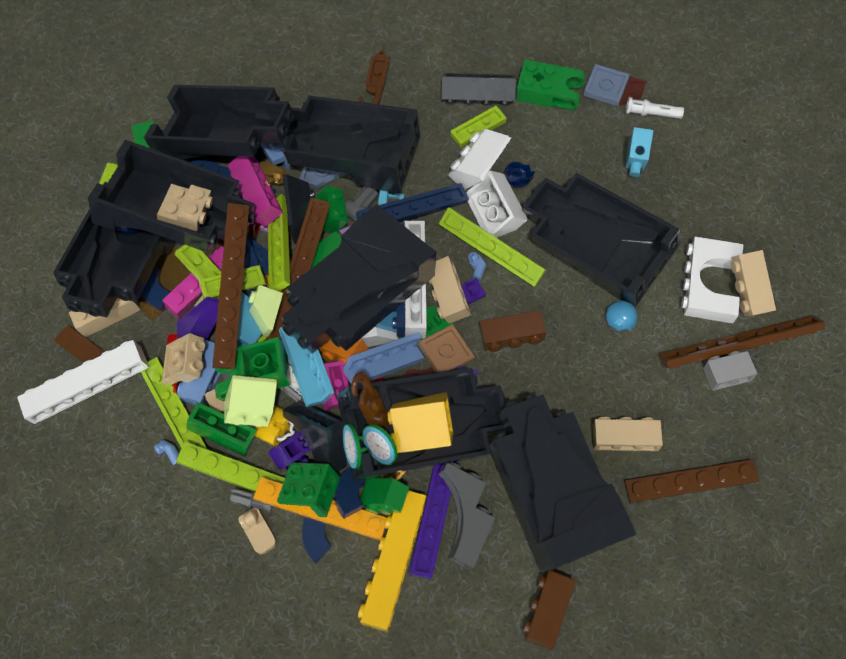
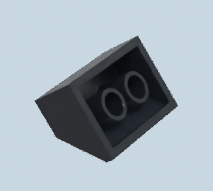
[283,174,315,244]

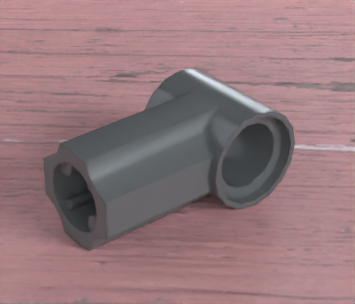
[345,186,379,222]

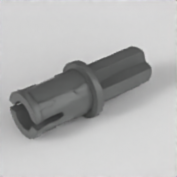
[230,488,273,513]

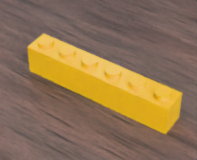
[358,491,426,632]

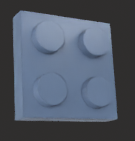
[583,64,630,106]

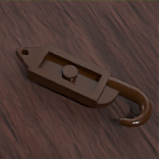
[359,49,390,105]
[351,372,388,433]

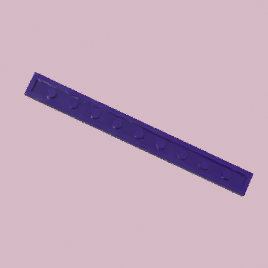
[410,366,478,580]

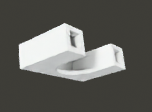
[681,237,743,323]

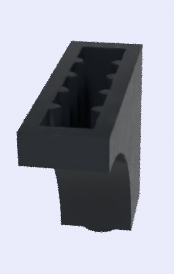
[283,402,347,473]

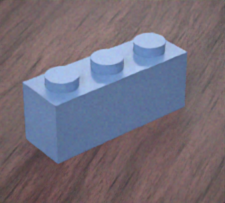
[177,340,221,406]

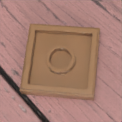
[418,325,475,373]

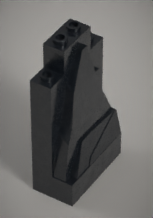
[143,85,295,160]
[272,95,421,193]
[88,140,257,253]
[523,173,680,308]
[53,182,176,318]
[281,204,437,354]
[337,368,505,482]
[489,394,637,572]

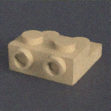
[157,184,213,231]
[162,333,205,386]

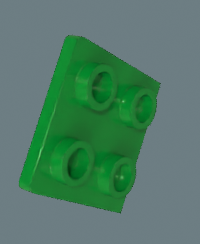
[277,463,340,518]

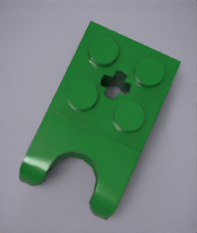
[516,59,585,110]
[212,337,291,401]

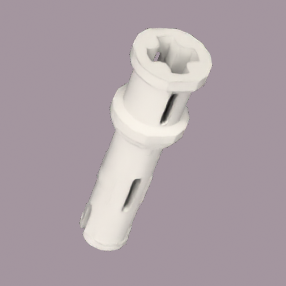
[625,97,684,119]

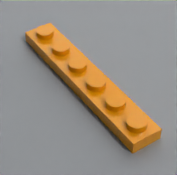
[253,477,387,541]

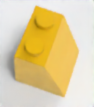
[388,392,454,453]

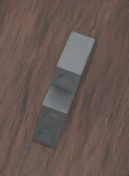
[438,462,495,569]

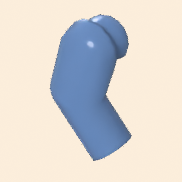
[468,252,486,281]
[154,440,179,465]

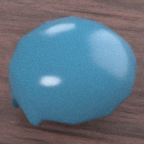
[605,301,638,331]

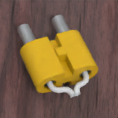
[248,405,295,446]

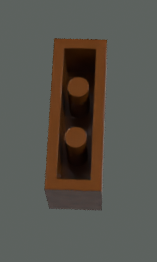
[479,310,546,352]
[523,570,576,651]

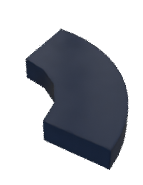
[141,268,170,311]
[335,467,366,519]
[302,517,331,564]

